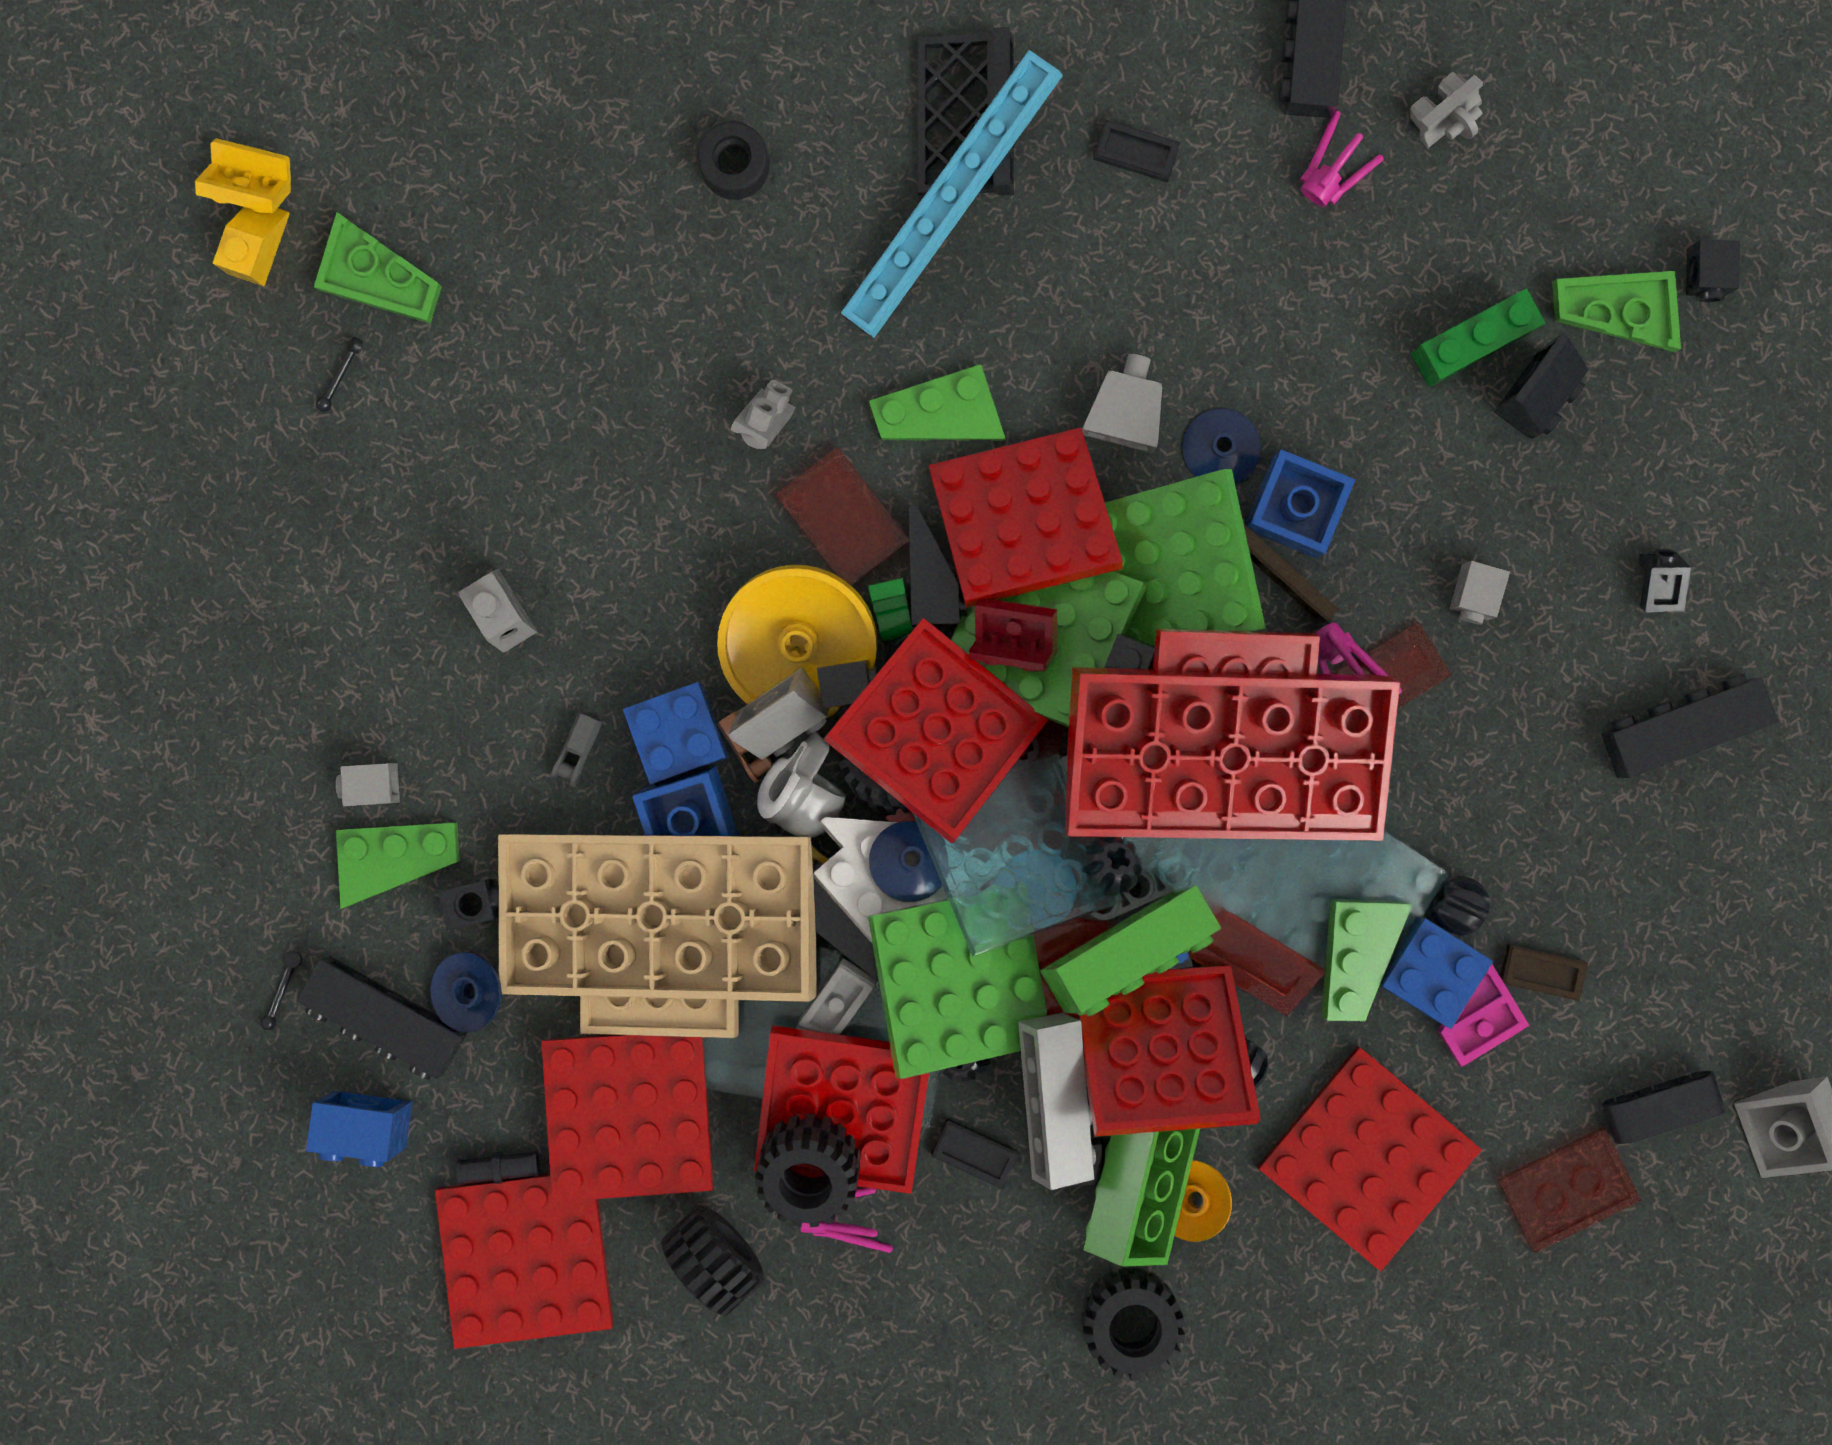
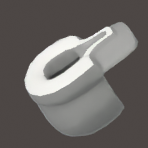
[757,732,846,838]

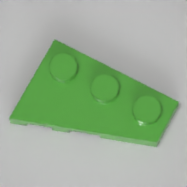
[314,212,442,324]
[1552,271,1681,352]
[336,822,460,909]

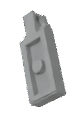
[796,958,877,1035]

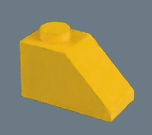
[213,207,290,286]

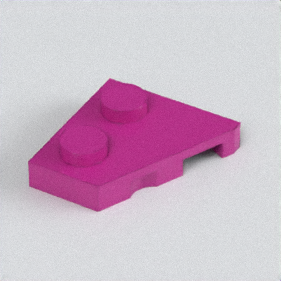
[1437,965,1530,1067]

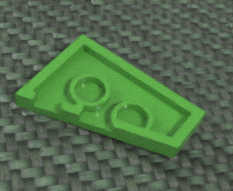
[869,364,1006,441]
[1321,899,1412,1021]

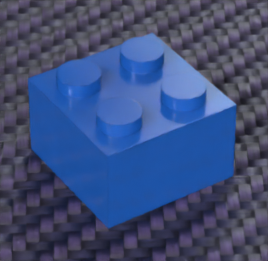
[1245,449,1355,558]
[623,682,729,785]
[632,766,739,836]
[1380,915,1494,1029]
[306,1090,413,1167]

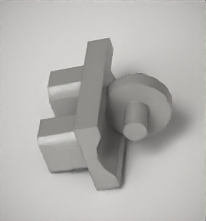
[1410,72,1483,148]
[730,380,796,449]

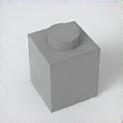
[1449,561,1510,625]
[336,763,400,806]

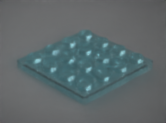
[912,754,1122,957]

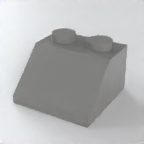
[728,668,829,760]
[1734,1076,1832,1178]

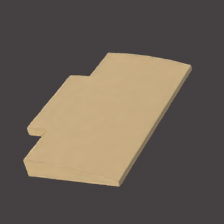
[498,834,817,1038]

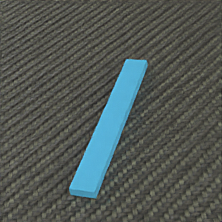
[841,50,1063,338]

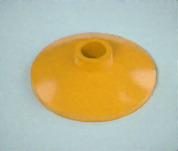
[1174,1160,1232,1242]

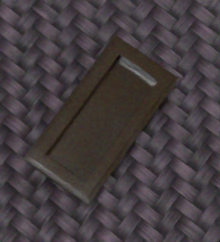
[1500,944,1588,1001]

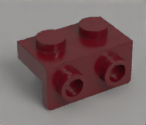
[969,599,1057,672]

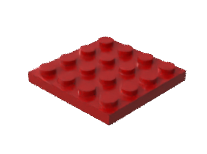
[929,427,1123,608]
[823,618,1048,844]
[1076,965,1261,1137]
[754,1025,929,1194]
[541,1035,714,1202]
[1257,1046,1482,1272]
[435,1174,614,1349]

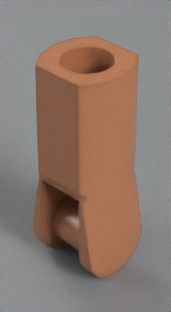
[716,710,774,783]

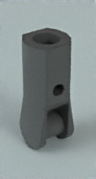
[551,712,603,787]

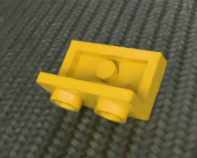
[195,138,291,214]

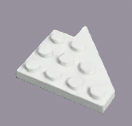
[813,817,1012,943]

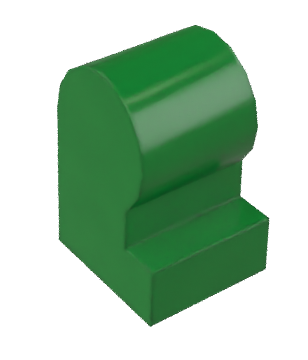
[868,578,912,643]

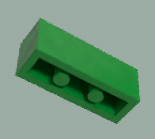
[1411,288,1546,388]

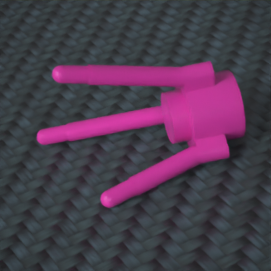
[1300,110,1383,208]
[1315,622,1402,694]
[800,1187,893,1253]

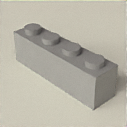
[1018,1013,1096,1190]

